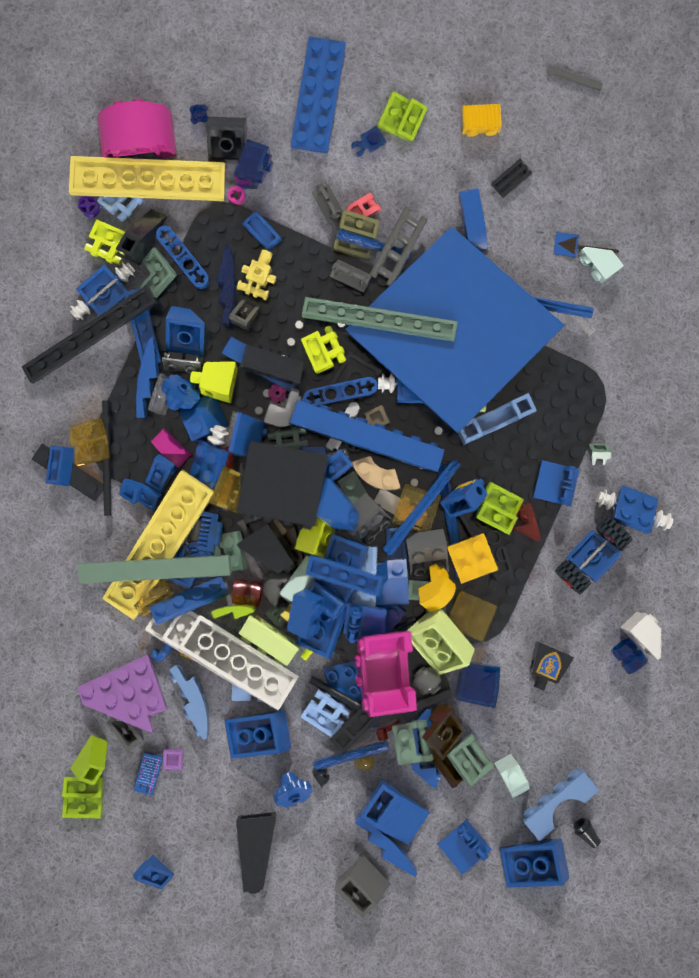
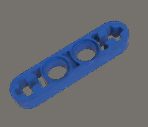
[156,226,210,289]
[303,377,378,407]

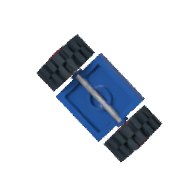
[555,516,633,595]

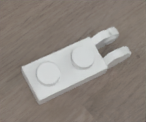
[326,402,360,452]

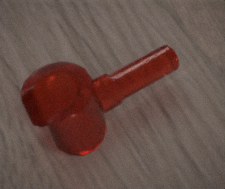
[376,720,401,741]

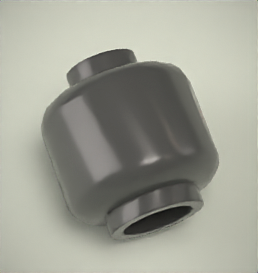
[413,666,442,696]

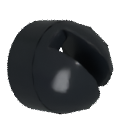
[313,770,329,787]

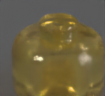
[354,755,375,772]

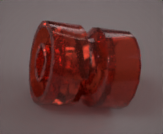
[232,578,263,607]

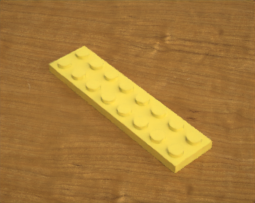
[69,156,225,201]
[102,470,215,620]

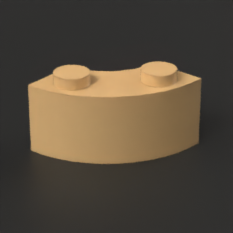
[352,456,400,491]

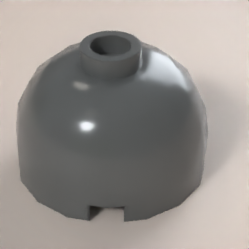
[263,570,294,609]

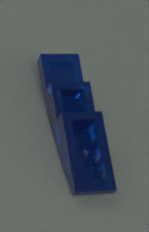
[216,244,236,328]

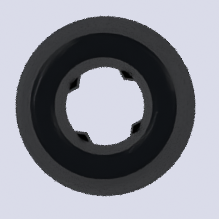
[573,818,601,848]

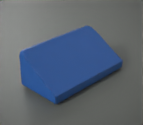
[45,445,75,486]

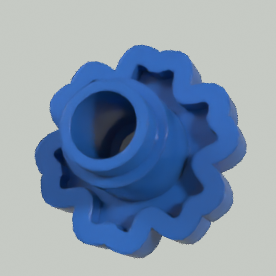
[161,375,200,410]
[273,772,313,807]

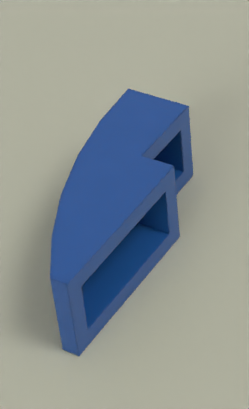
[458,188,488,251]

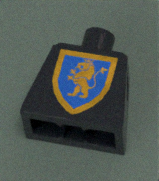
[529,641,574,691]

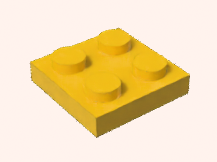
[447,533,498,584]

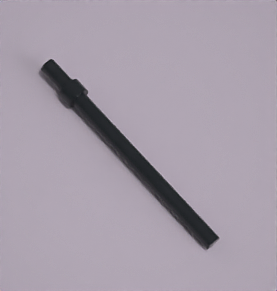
[100,400,112,516]

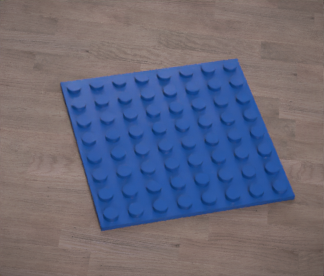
[345,226,565,433]

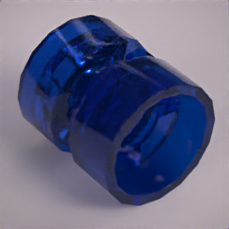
[611,637,648,674]

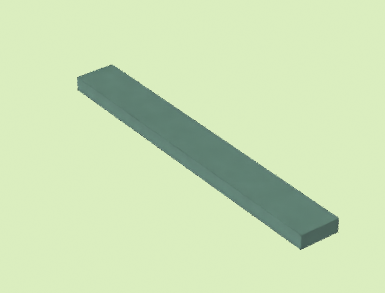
[302,297,458,342]
[77,555,232,583]

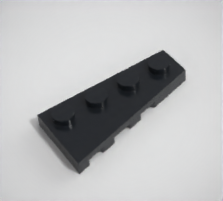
[321,352,382,413]
[458,508,513,581]

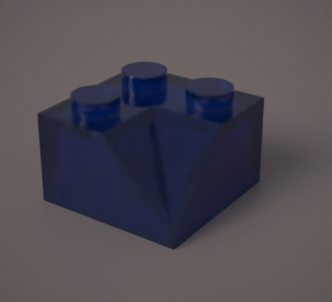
[234,139,274,189]
[455,661,500,708]

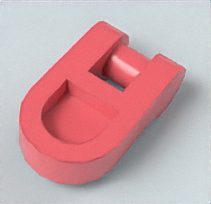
[347,193,381,217]

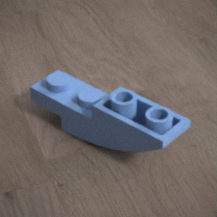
[169,663,210,740]

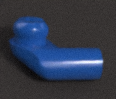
[151,643,172,662]

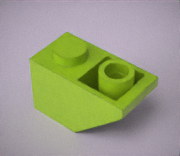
[70,735,108,785]

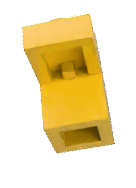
[418,563,456,613]

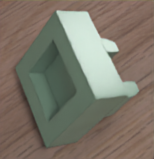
[588,444,612,465]
[265,606,286,628]

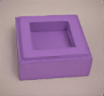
[163,749,184,770]

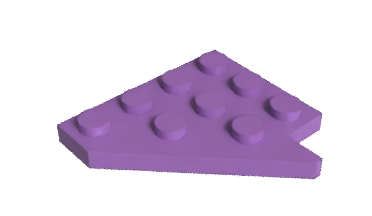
[77,655,168,734]

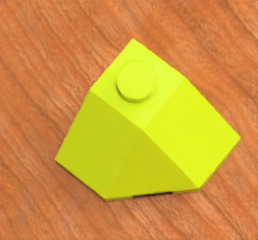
[295,518,335,558]

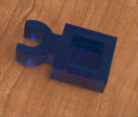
[351,126,386,157]

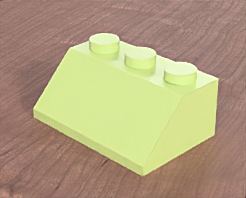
[407,609,475,675]
[239,613,300,666]

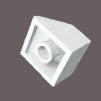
[620,612,661,660]

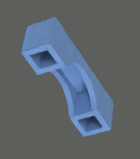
[458,393,537,445]
[522,768,599,841]

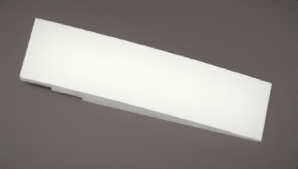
[145,597,299,710]

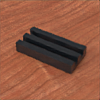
[491,158,533,198]

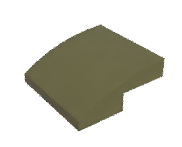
[332,210,380,260]

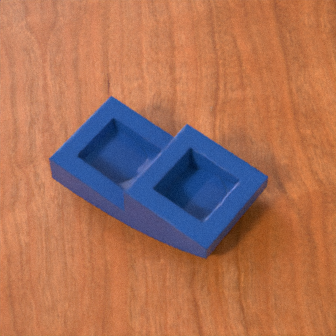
[119,479,163,512]

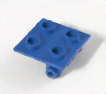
[533,460,580,507]
[343,602,387,643]
[323,659,363,703]
[437,819,492,875]

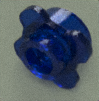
[189,104,208,124]

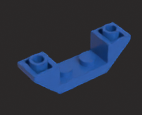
[411,706,440,788]

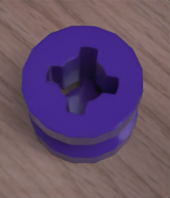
[78,196,100,218]

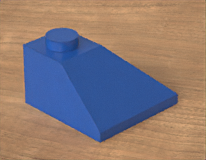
[166,306,205,357]
[179,396,230,443]
[317,478,359,531]
[376,559,409,607]

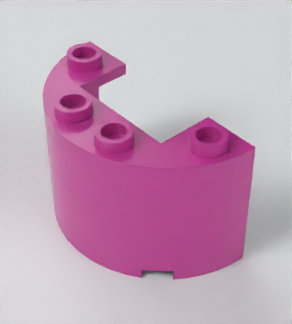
[97,99,177,159]
[354,631,417,717]

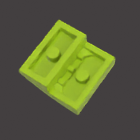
[376,91,428,142]
[475,482,524,535]
[211,604,257,619]
[62,777,104,819]

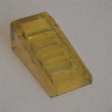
[134,579,176,616]

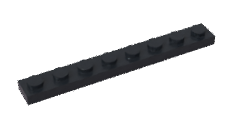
[21,285,158,384]

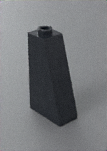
[236,812,277,894]

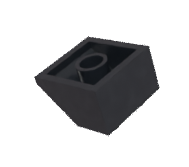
[206,116,247,164]

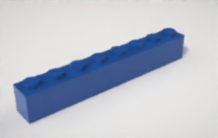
[288,398,445,472]

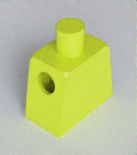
[190,362,238,403]

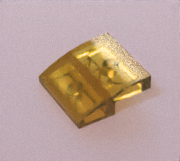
[70,418,109,466]
[209,466,241,514]
[392,483,441,532]
[449,590,498,642]

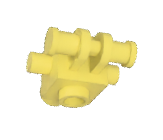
[237,250,276,300]

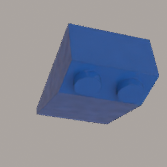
[229,412,268,459]
[224,709,292,759]
[500,838,570,888]

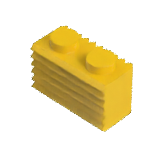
[461,104,502,137]

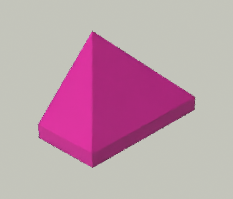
[151,428,192,468]

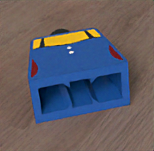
[440,478,487,518]

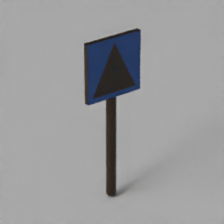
[553,232,619,257]

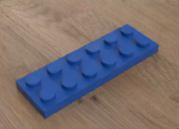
[291,36,346,154]
[295,534,369,659]

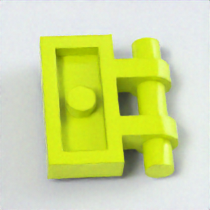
[84,219,125,265]
[301,326,346,374]

